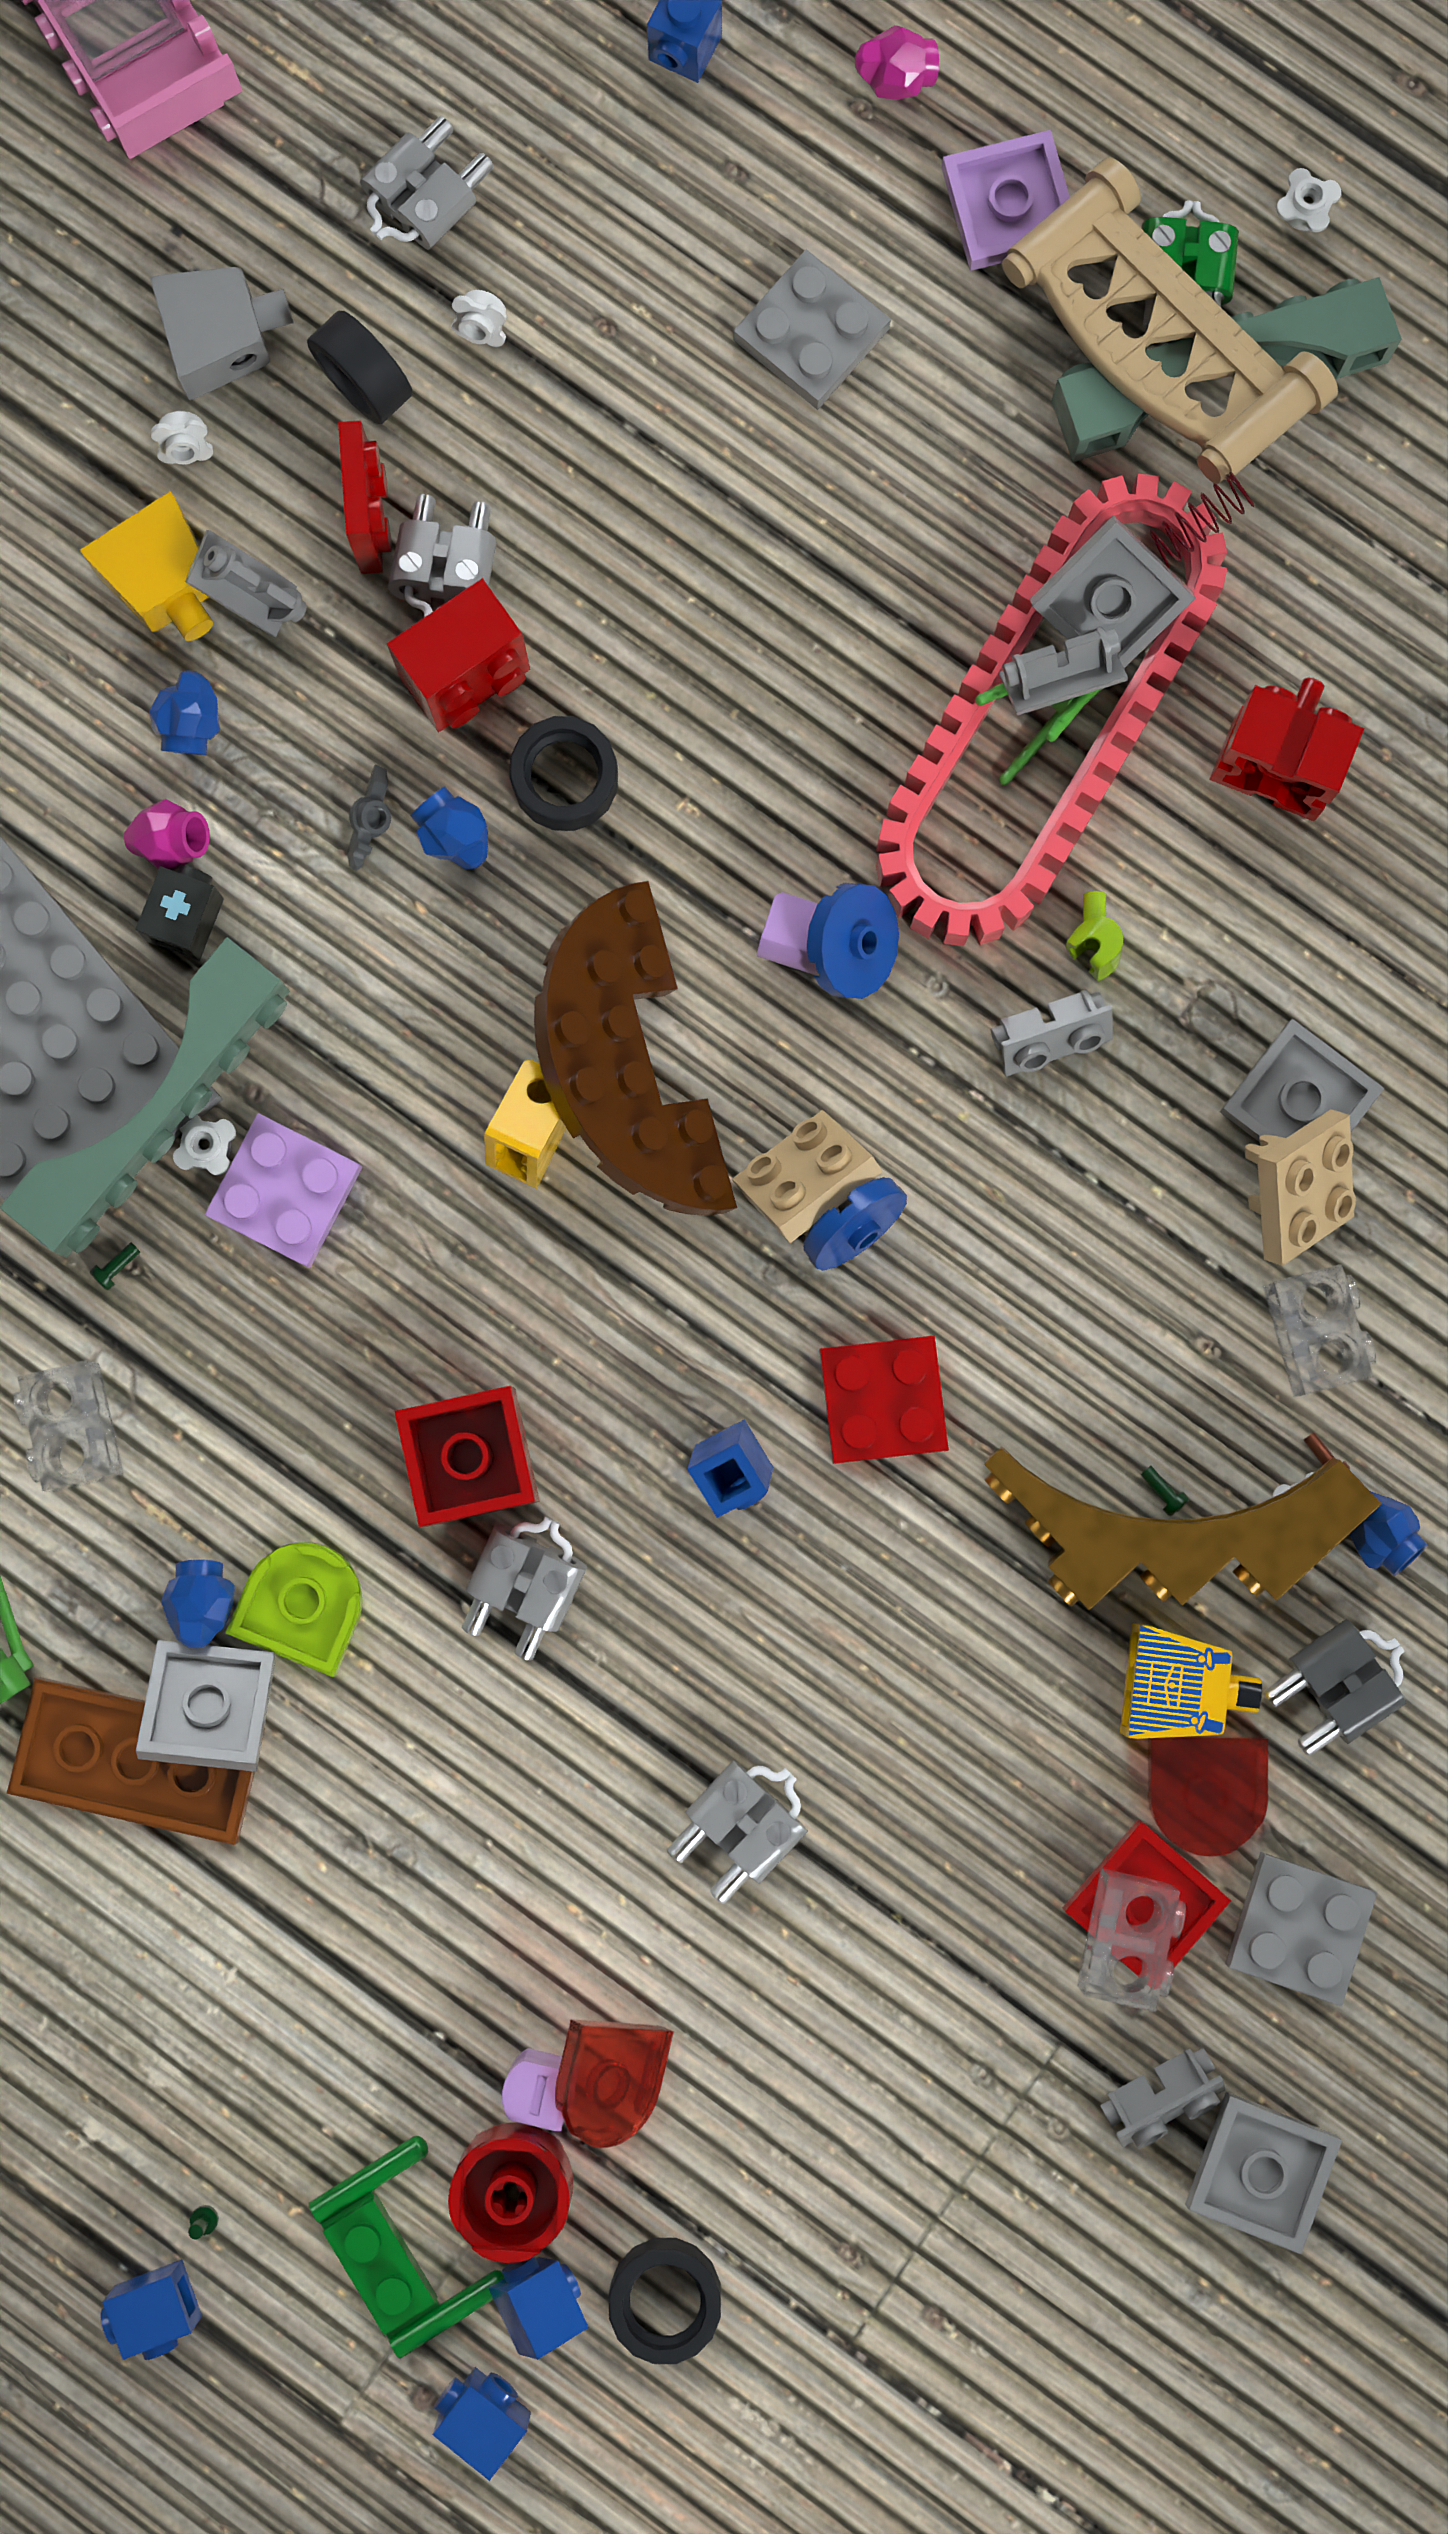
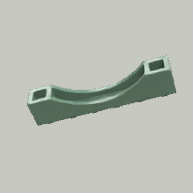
[1051,277,1402,463]
[0,937,290,1258]

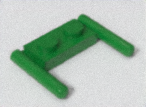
[309,2136,504,2359]

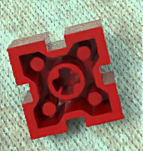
[1209,677,1365,821]

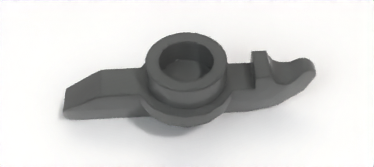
[348,764,391,871]

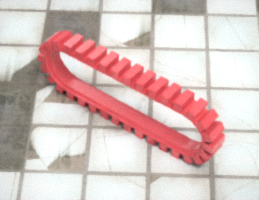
[876,474,1227,946]

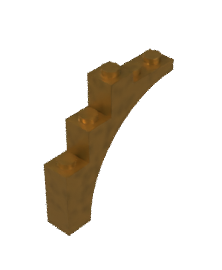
[984,1446,1382,1610]

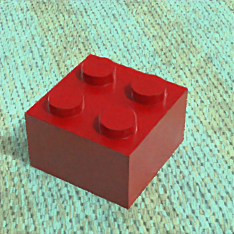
[386,578,531,733]
[394,1386,540,1527]

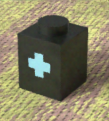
[135,865,224,961]

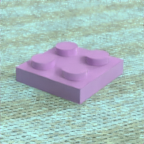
[941,130,1070,271]
[205,1113,363,1268]

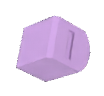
[757,892,818,975]
[502,2048,578,2131]

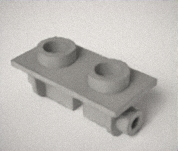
[185,530,307,637]
[999,627,1128,716]
[991,990,1113,1077]
[1100,2048,1225,2149]

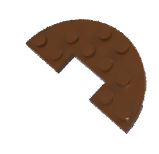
[534,881,737,1216]

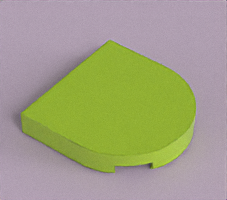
[226,1542,363,1677]

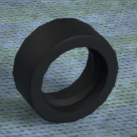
[307,311,412,424]
[509,716,618,831]
[609,2237,721,2364]

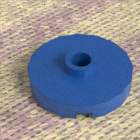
[806,883,899,999]
[803,1177,907,1271]

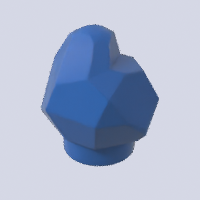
[149,670,220,755]
[410,786,488,869]
[1349,1491,1428,1576]
[161,1560,235,1648]

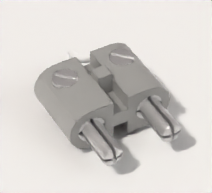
[360,116,493,250]
[388,494,497,617]
[462,1517,587,1661]
[667,1760,808,1904]

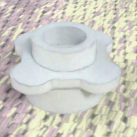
[1276,168,1341,232]
[451,290,507,347]
[151,411,213,464]
[173,1115,236,1176]

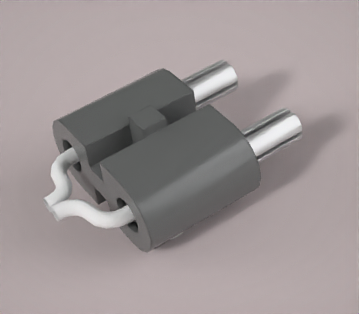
[1264,1619,1406,1756]

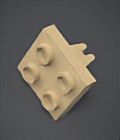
[1245,1109,1356,1266]
[732,1110,883,1243]

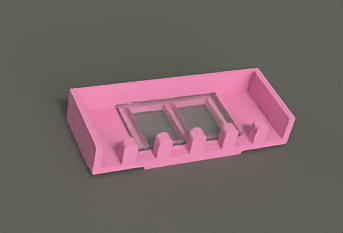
[21,0,242,160]

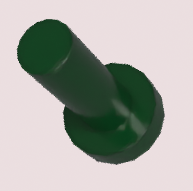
[90,1242,141,1290]
[1140,1466,1189,1516]
[188,2205,219,2240]

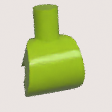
[1066,891,1123,981]

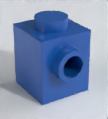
[647,0,722,83]
[687,1419,774,1518]
[488,2256,589,2360]
[100,2259,202,2360]
[432,2367,531,2481]

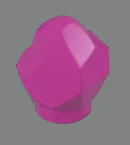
[855,25,939,100]
[124,799,210,870]

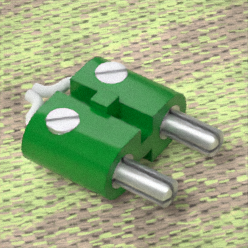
[1141,200,1239,329]

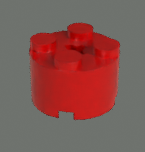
[448,2122,573,2263]

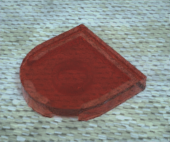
[1148,1736,1268,1857]
[555,2019,674,2148]

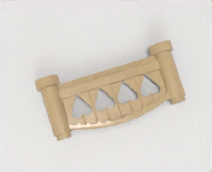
[1002,157,1338,484]

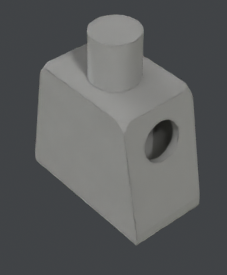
[150,267,294,400]

